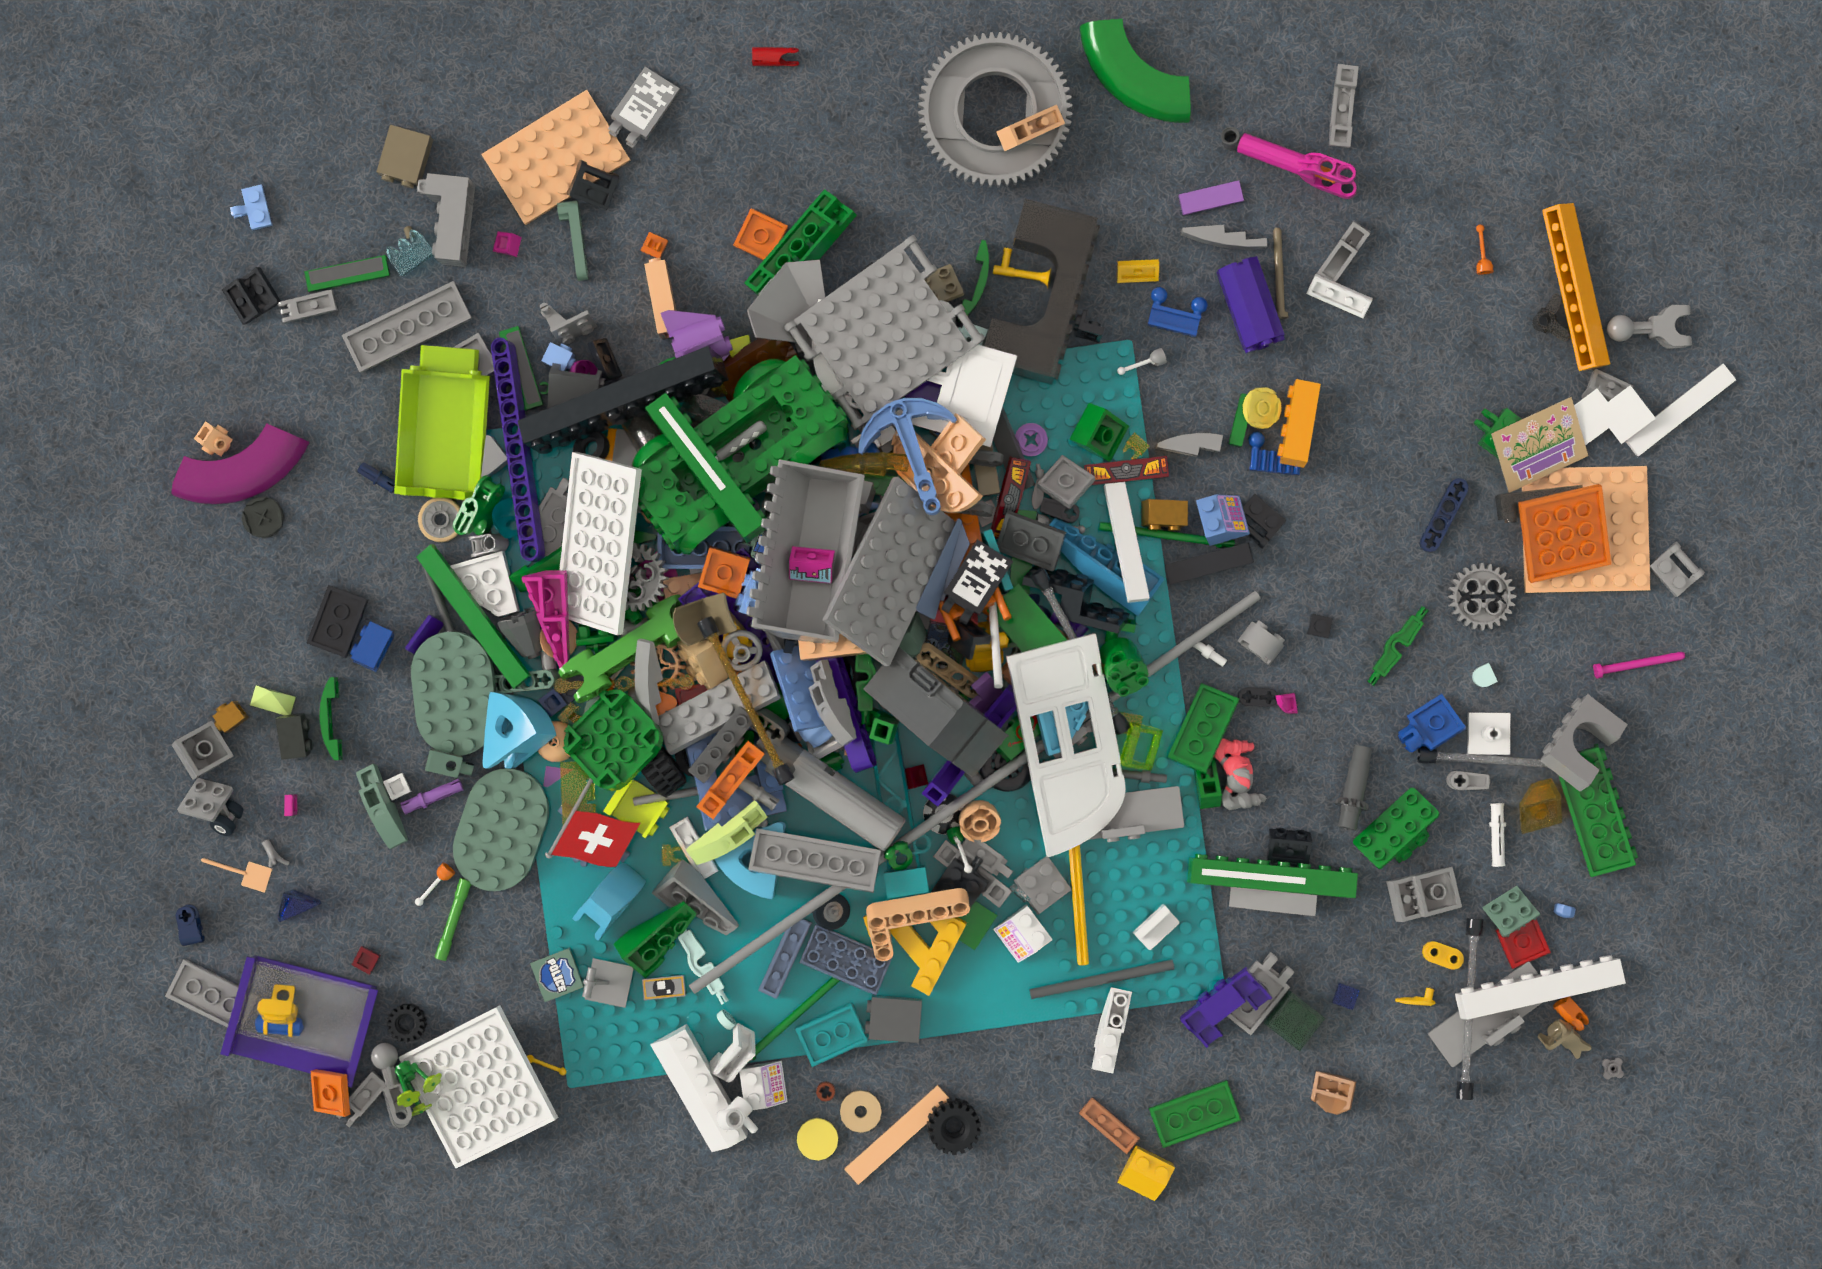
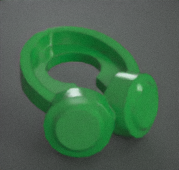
[884,841,913,870]

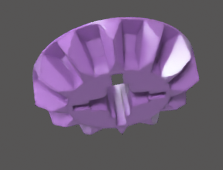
[1015,423,1048,456]

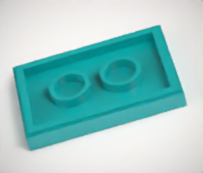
[795,1003,869,1067]

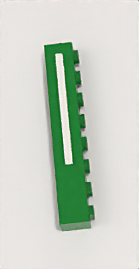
[645,393,766,543]
[1187,854,1358,898]

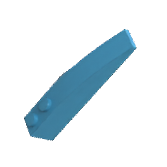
[1049,518,1165,616]

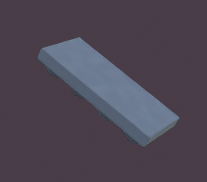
[799,924,892,996]

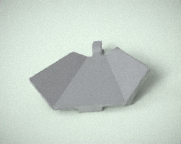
[747,260,825,343]

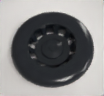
[979,748,1031,792]

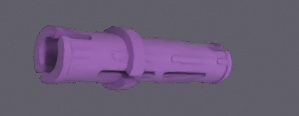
[400,778,464,815]

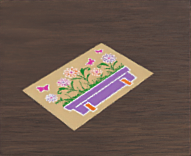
[1491,397,1588,493]

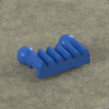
[1147,287,1208,337]
[1248,432,1300,476]

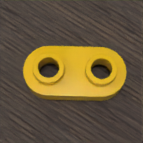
[1422,941,1464,969]

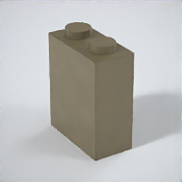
[376,125,433,189]

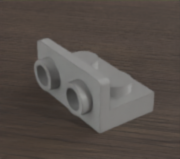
[1581,368,1633,402]

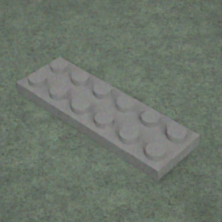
[342,281,472,373]
[658,660,781,755]
[748,828,881,893]

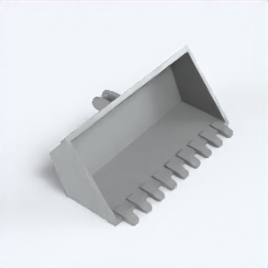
[746,460,865,644]

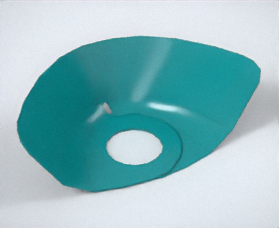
[492,498,530,538]

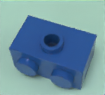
[350,621,395,672]

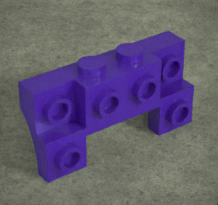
[1180,967,1272,1048]

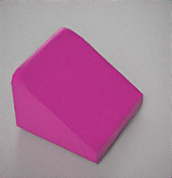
[493,231,522,257]

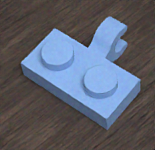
[230,185,273,231]

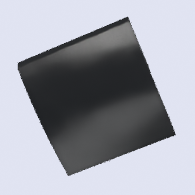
[222,267,281,325]

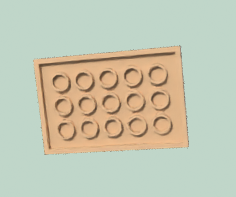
[482,90,631,225]

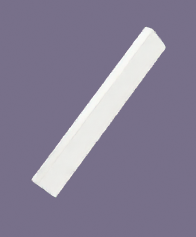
[1625,364,1736,456]
[1104,482,1150,603]

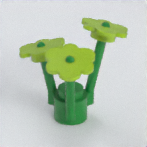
[395,1061,442,1116]

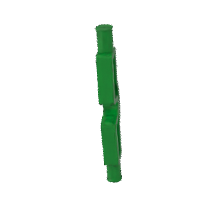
[1367,606,1429,686]
[854,654,876,724]

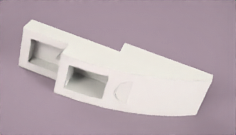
[1091,987,1132,1073]

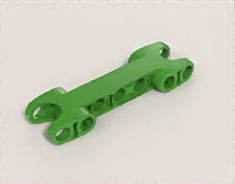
[558,594,682,703]

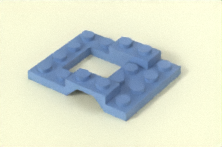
[685,713,787,830]

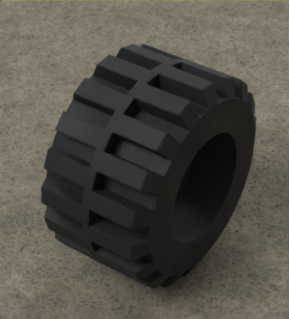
[641,746,686,798]

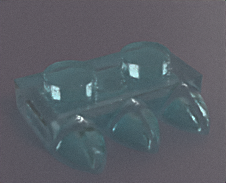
[387,230,433,277]

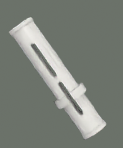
[1489,803,1506,867]

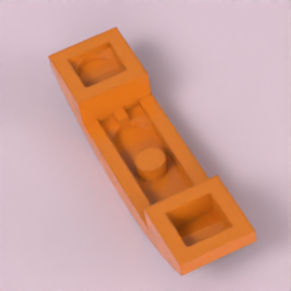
[696,740,765,819]

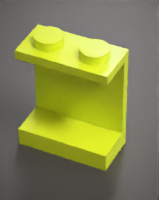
[603,779,670,838]

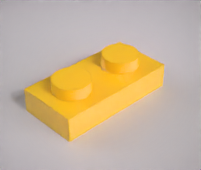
[1117,259,1159,283]

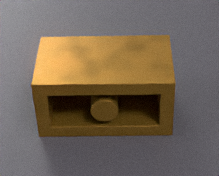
[1141,499,1188,531]

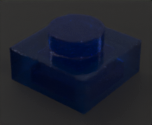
[1332,983,1360,1010]

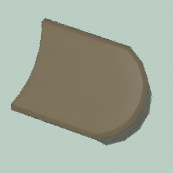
[673,593,737,646]

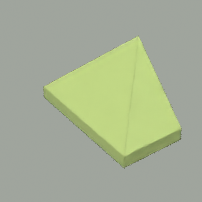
[250,685,296,715]

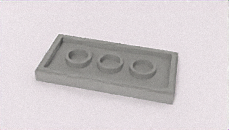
[165,959,259,1030]

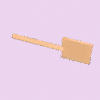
[201,858,272,893]

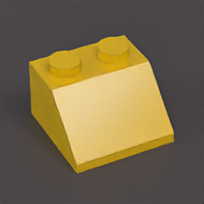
[1117,1145,1175,1201]

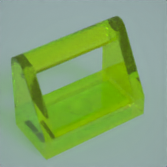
[1120,722,1163,770]

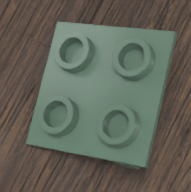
[1482,886,1540,938]

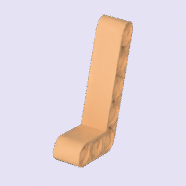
[866,888,970,961]

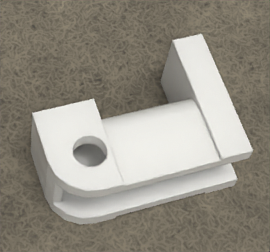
[710,1023,756,1083]

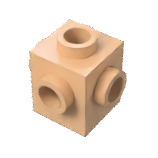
[194,421,233,457]

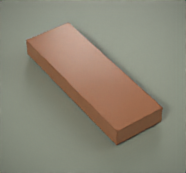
[1079,1097,1140,1154]

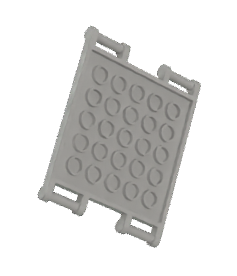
[784,235,986,430]

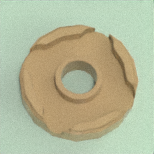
[840,1090,882,1133]

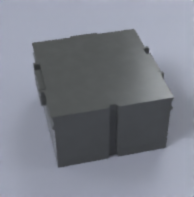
[864,647,1009,777]

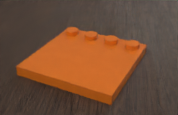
[1518,484,1611,583]

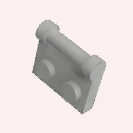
[1650,541,1705,597]

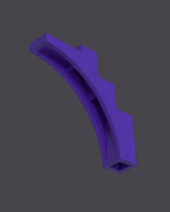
[921,684,1017,807]

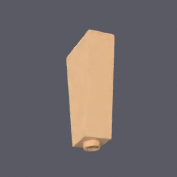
[644,258,677,339]

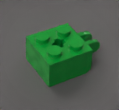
[1474,408,1522,459]

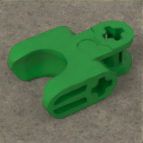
[453,475,505,535]

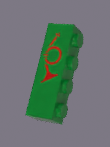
[996,715,1041,763]

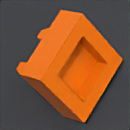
[641,232,668,258]

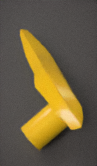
[1395,988,1436,1006]

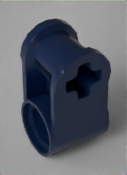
[176,904,205,946]

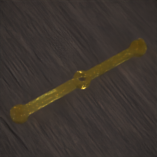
[554,674,694,693]

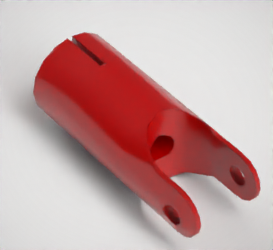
[752,47,799,66]

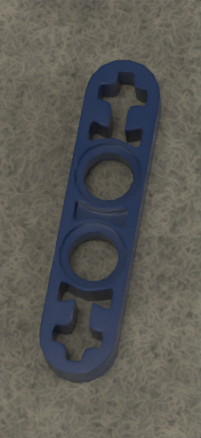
[1420,478,1469,552]

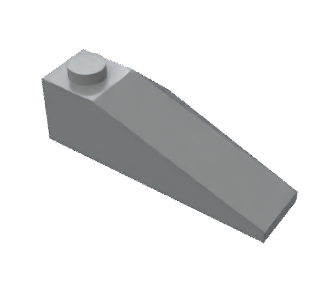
[652,860,739,936]

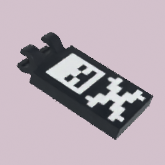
[941,539,1013,625]

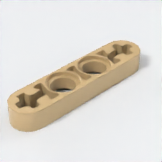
[916,643,979,698]

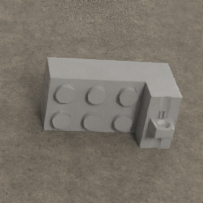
[417,173,475,267]

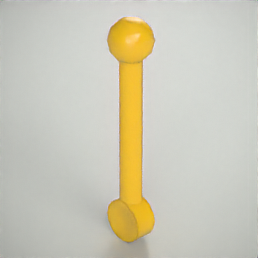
[527,1055,567,1076]

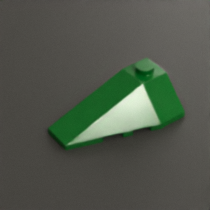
[613,901,697,979]

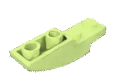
[686,800,768,865]

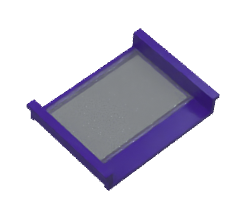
[220,955,378,1088]

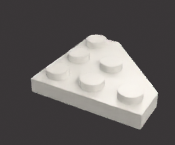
[451,551,520,617]

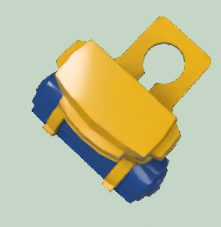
[255,984,304,1037]

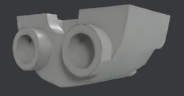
[1237,620,1285,666]

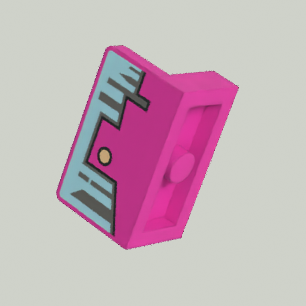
[789,546,835,584]

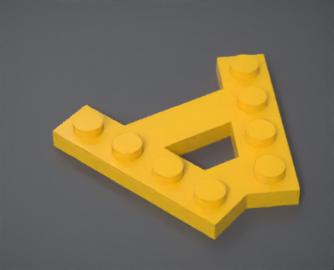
[863,915,968,996]

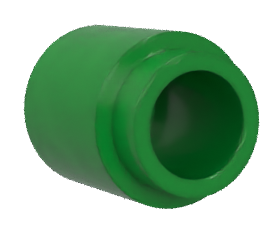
[820,751,844,771]

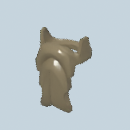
[1538,1019,1592,1059]

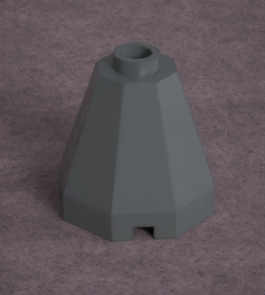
[497,607,543,659]

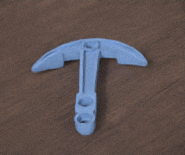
[858,398,957,515]

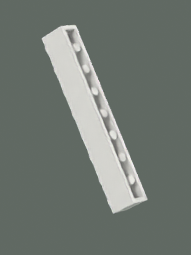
[1455,955,1626,1020]

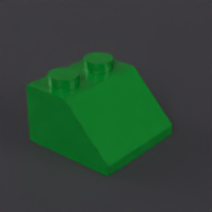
[1070,403,1129,462]

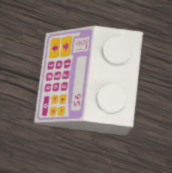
[993,904,1052,963]
[739,1060,788,1110]

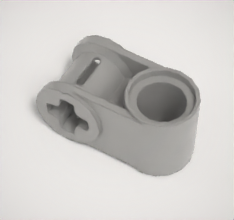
[468,533,509,558]

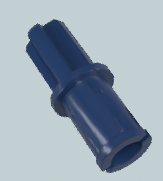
[357,462,395,494]

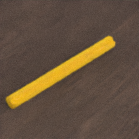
[1069,845,1089,966]

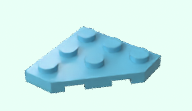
[1036,701,1089,756]

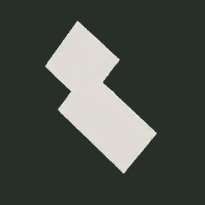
[1574,385,1656,445]

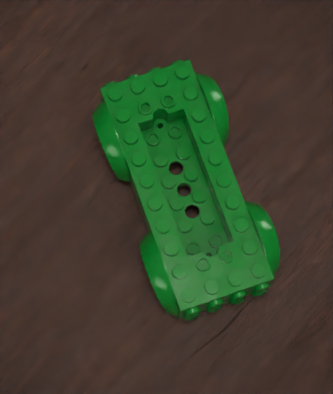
[632,355,849,555]

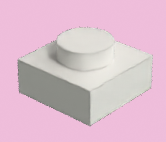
[383,773,412,801]

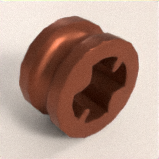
[816,1082,835,1102]

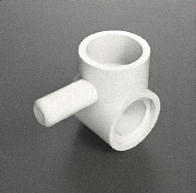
[717,1096,758,1133]

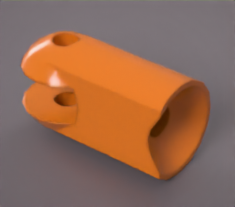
[1553,996,1589,1031]

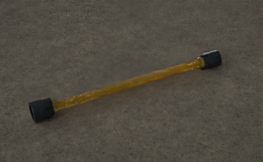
[697,616,794,786]

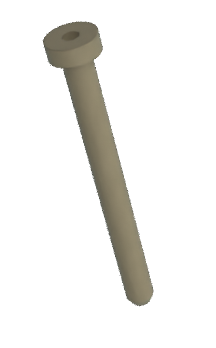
[1273,228,1288,319]

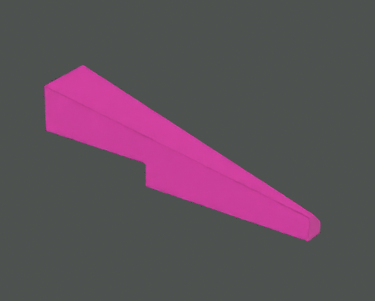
[522,570,570,669]

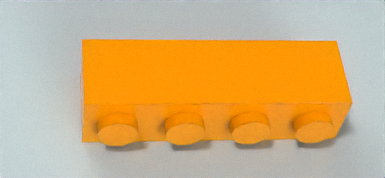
[1277,379,1321,468]

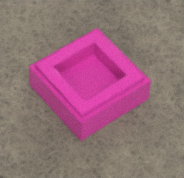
[284,794,297,816]

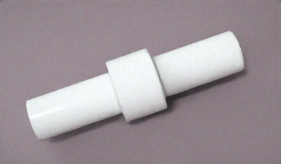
[1193,642,1227,667]

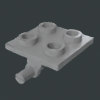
[540,303,597,344]
[582,958,634,1008]

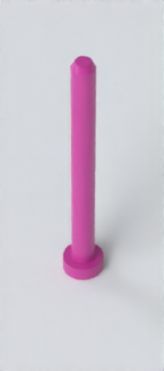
[1593,652,1685,678]

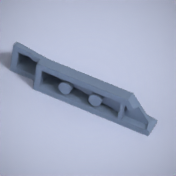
[916,518,970,620]

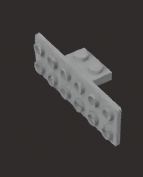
[1088,786,1184,842]
[1428,962,1541,1067]

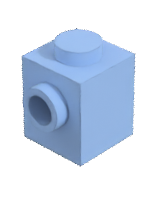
[541,342,576,371]

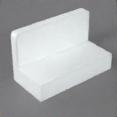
[1133,904,1179,950]

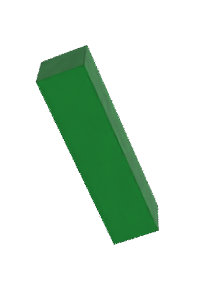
[1228,393,1248,448]

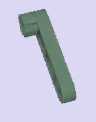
[557,200,589,281]
[495,669,562,693]

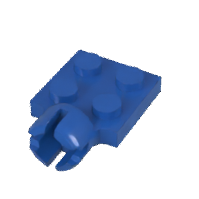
[1398,694,1466,752]

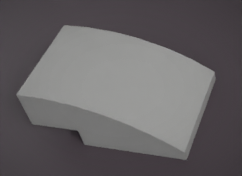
[1386,867,1462,922]

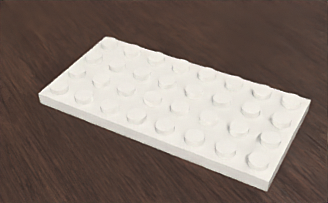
[560,452,642,635]

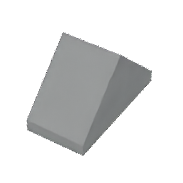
[481,435,508,477]

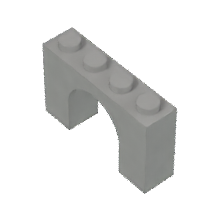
[1540,694,1628,791]

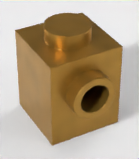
[212,701,249,733]

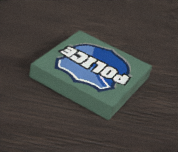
[530,948,584,1002]

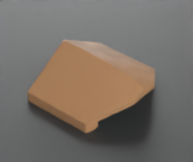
[1311,1071,1356,1115]

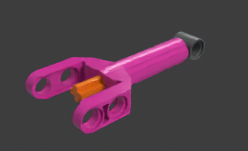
[1221,127,1357,199]

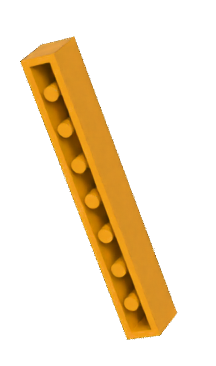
[1542,203,1610,371]

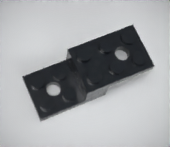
[1022,565,1130,634]

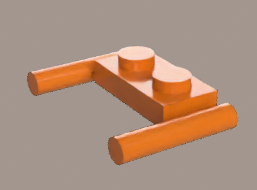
[939,587,1012,642]

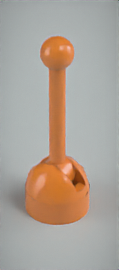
[1476,224,1494,275]

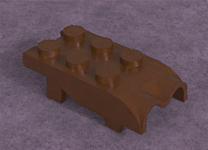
[723,338,800,402]

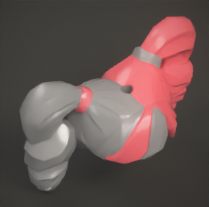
[1214,738,1267,810]

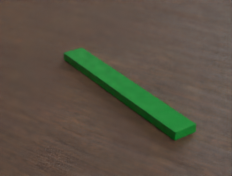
[416,544,531,689]

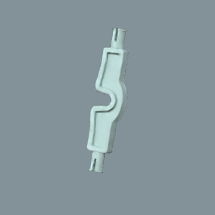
[678,929,729,1005]

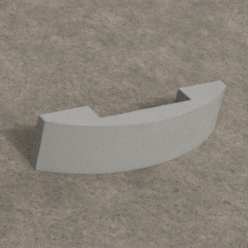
[1329,64,1359,148]
[933,840,1012,908]

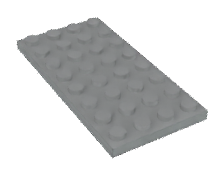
[822,476,956,666]

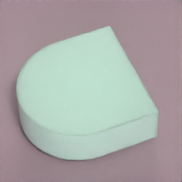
[1472,663,1498,687]

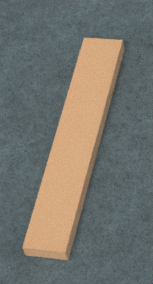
[845,1085,949,1185]

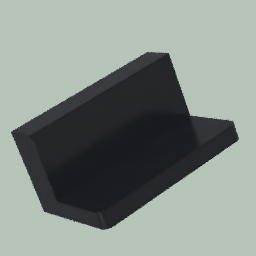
[947,619,991,660]

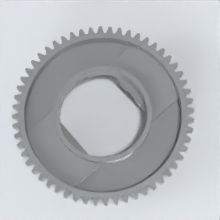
[918,32,1072,187]

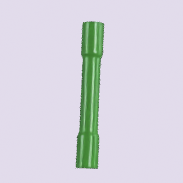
[435,878,471,961]

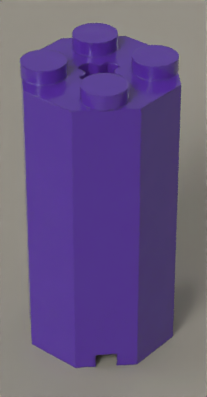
[1216,256,1285,353]

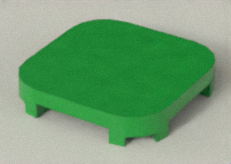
[563,689,663,791]

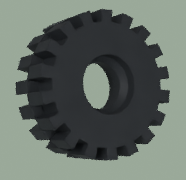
[927,1098,981,1155]

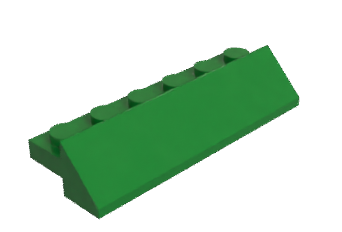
[744,189,857,296]

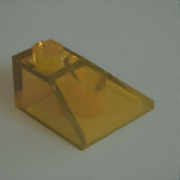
[1519,778,1562,834]

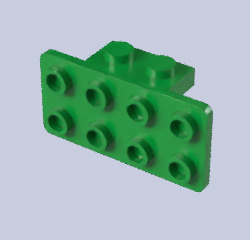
[1353,788,1440,869]

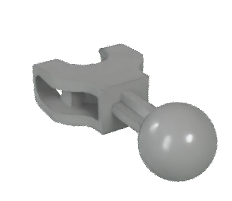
[1607,305,1692,349]
[371,1043,412,1128]

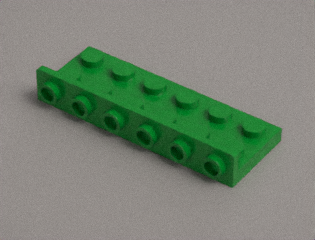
[1558,744,1638,877]

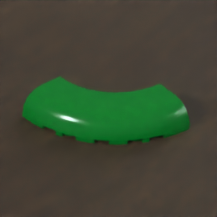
[1080,19,1191,123]

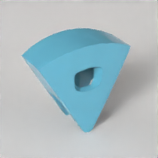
[483,692,556,769]
[715,821,786,899]
[572,863,646,941]

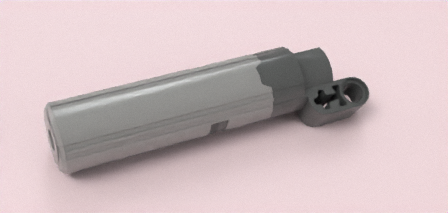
[750,708,906,852]

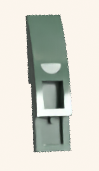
[356,764,409,849]

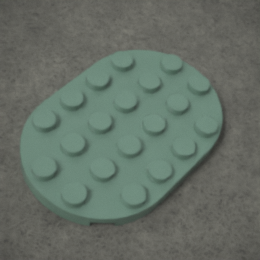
[411,631,496,756]
[453,768,550,891]

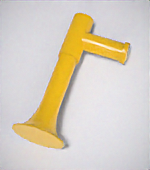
[993,248,1052,289]

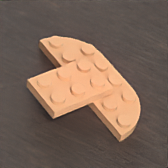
[891,413,986,513]

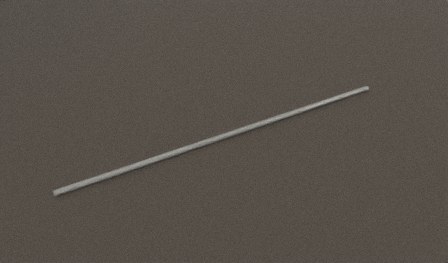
[689,591,1261,994]

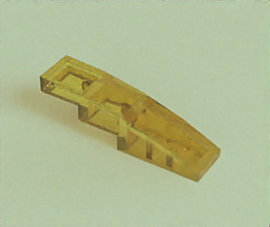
[819,452,909,476]

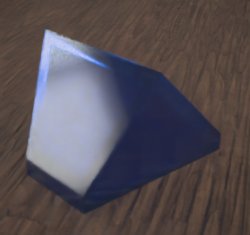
[278,890,322,922]

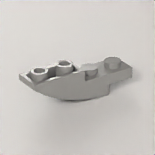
[809,659,857,746]

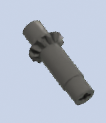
[1335,745,1373,831]

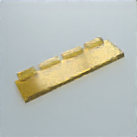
[560,761,596,825]

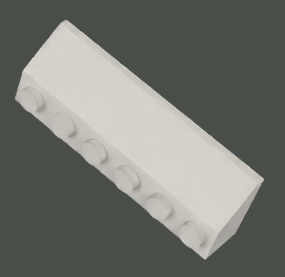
[650,1024,748,1152]

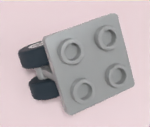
[177,778,243,836]

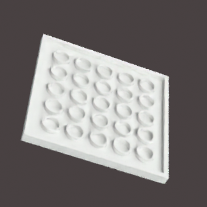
[398,1005,558,1168]

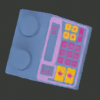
[1196,494,1250,546]

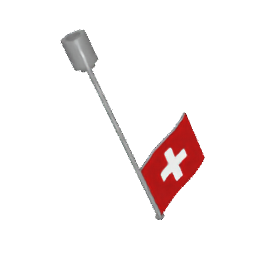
[545,686,641,867]

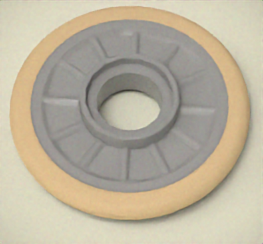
[418,498,460,542]

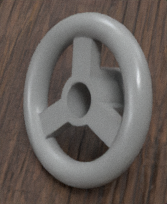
[720,630,762,671]

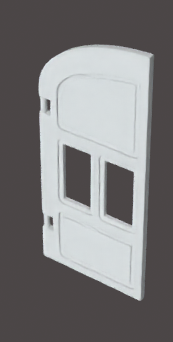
[812,299,1017,447]
[1006,633,1126,857]

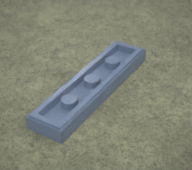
[758,919,812,999]

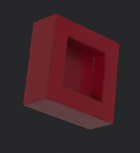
[905,764,928,789]
[351,946,381,975]

